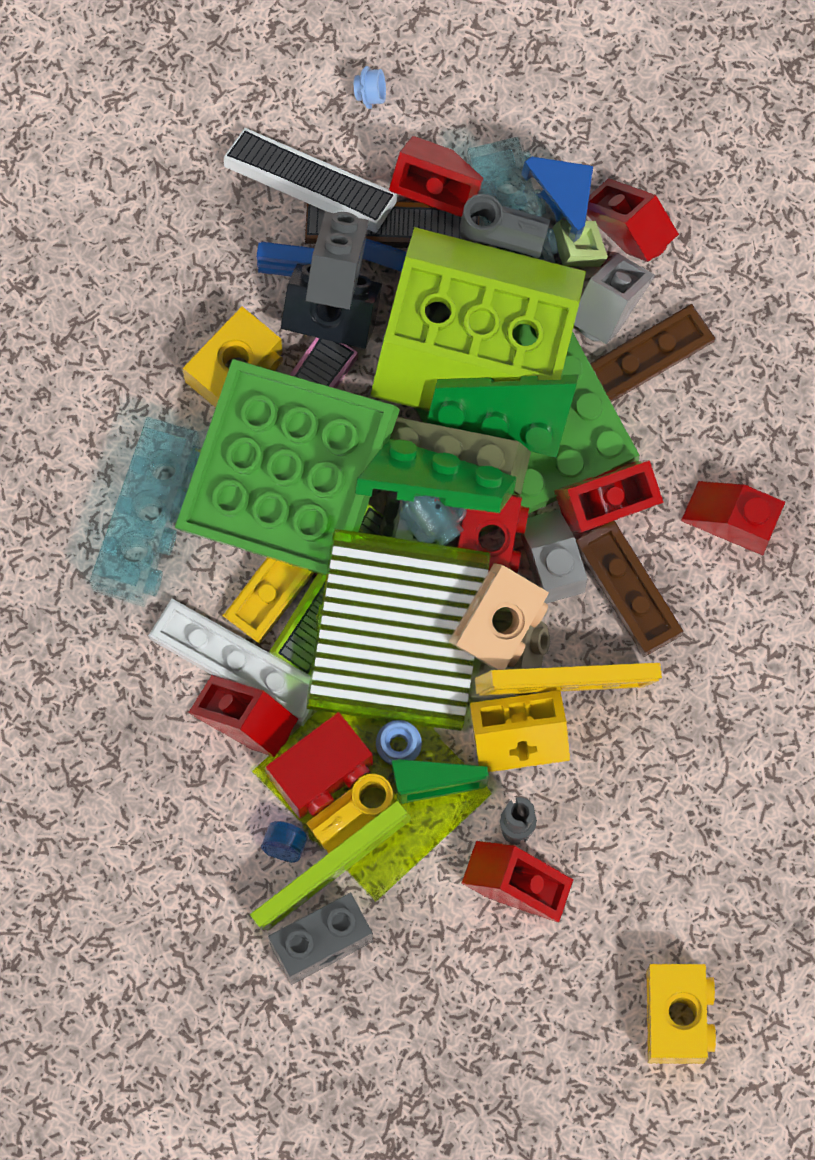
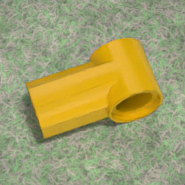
[306,774,395,854]

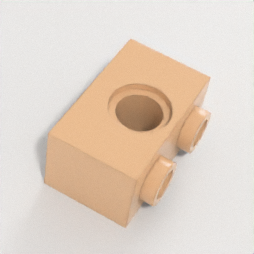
[449,563,549,670]

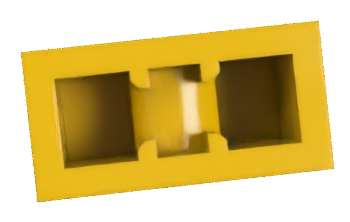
[470,690,570,772]

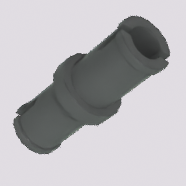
[500,797,537,845]

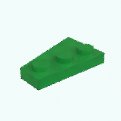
[427,374,579,458]
[355,439,517,513]

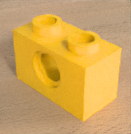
[182,306,283,408]
[646,964,716,1064]

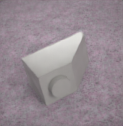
[574,253,655,344]
[520,509,588,603]

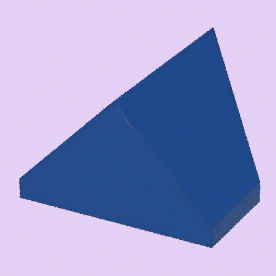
[521,156,593,243]

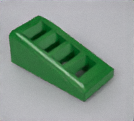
[391,759,489,804]

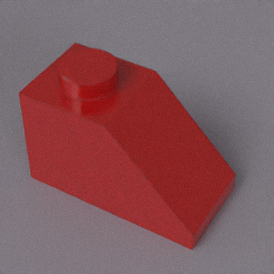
[388,136,484,217]
[587,178,679,262]
[681,481,786,556]
[188,675,298,757]
[461,841,573,923]

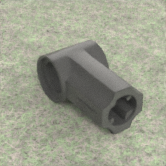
[460,194,550,258]

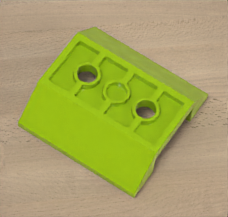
[370,227,586,411]

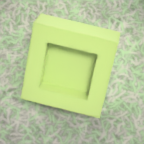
[551,220,608,267]

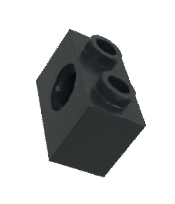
[280,263,382,349]

